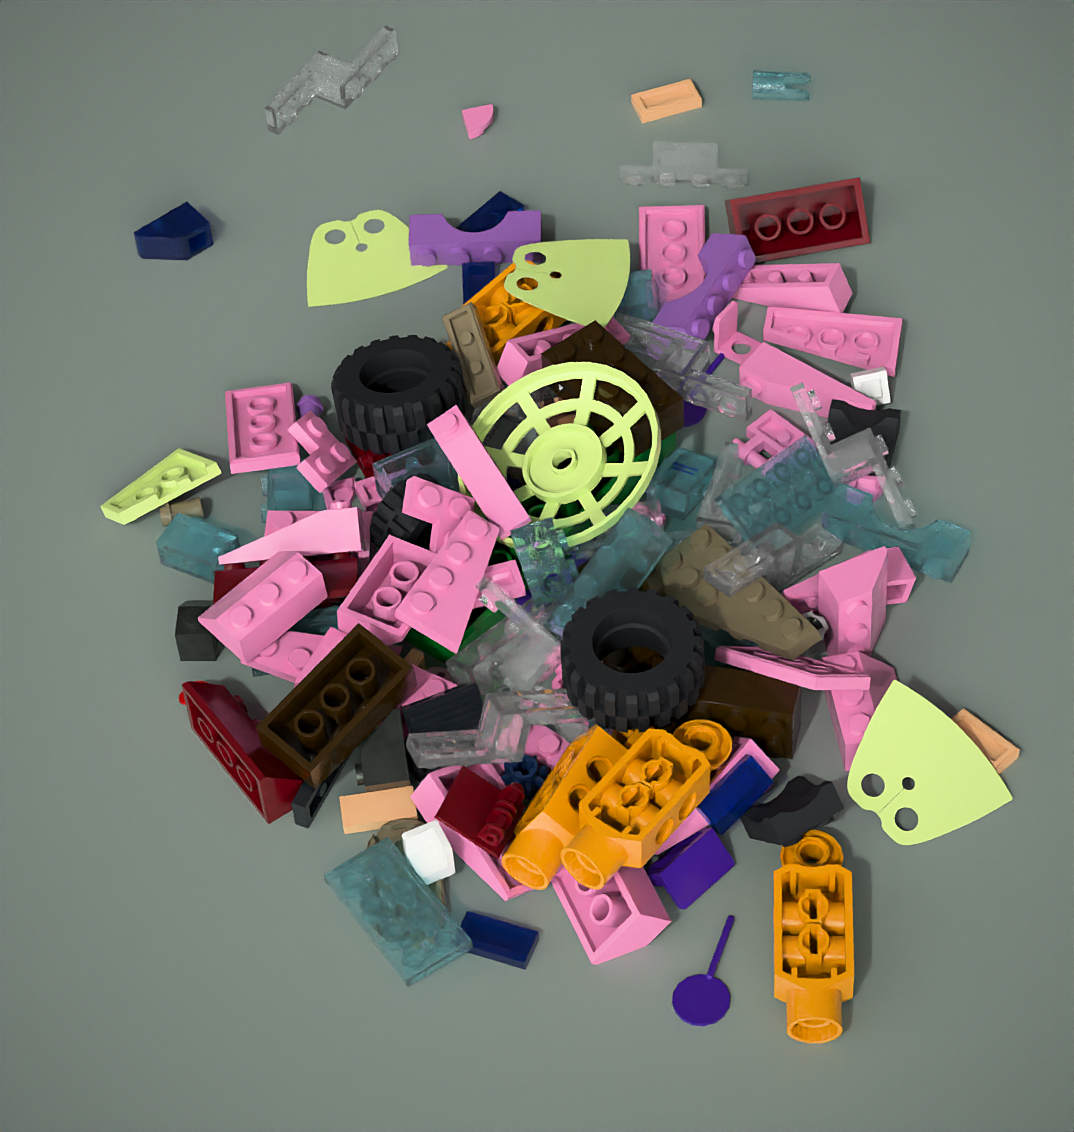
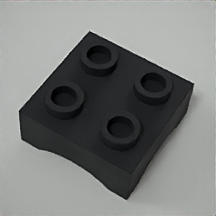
[818,399,901,478]
[737,776,844,847]

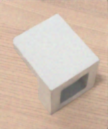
[402,819,455,887]

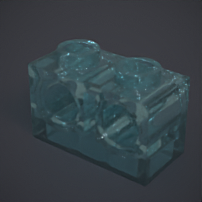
[510,517,580,607]

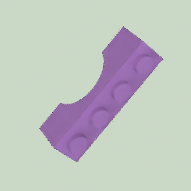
[409,210,543,267]
[651,233,757,352]

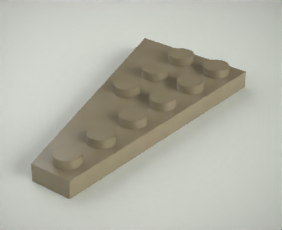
[653,523,822,661]

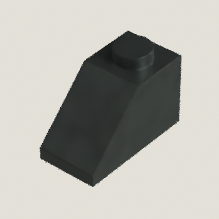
[175,600,219,661]
[355,709,411,792]

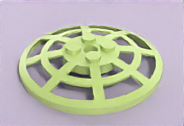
[458,362,661,552]

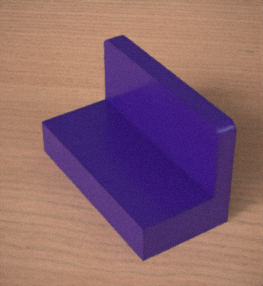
[645,828,735,909]

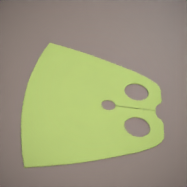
[307,210,449,307]
[504,239,630,328]
[847,679,1013,845]

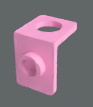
[712,301,762,365]

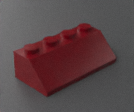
[724,177,870,263]
[213,552,362,609]
[181,681,304,824]

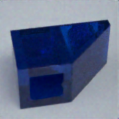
[133,201,214,261]

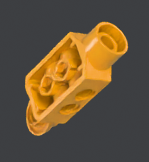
[445,260,567,367]
[560,719,732,889]
[501,724,655,890]
[773,829,854,1043]

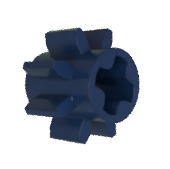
[501,754,548,801]

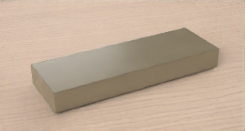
[442,302,504,408]

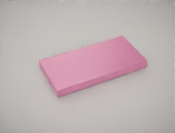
[639,205,706,310]
[225,382,301,474]
[714,646,871,690]

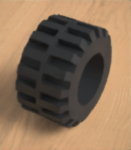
[370,473,444,550]

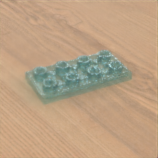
[714,435,847,557]
[324,837,473,987]

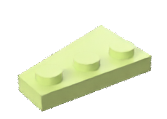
[100,448,222,525]

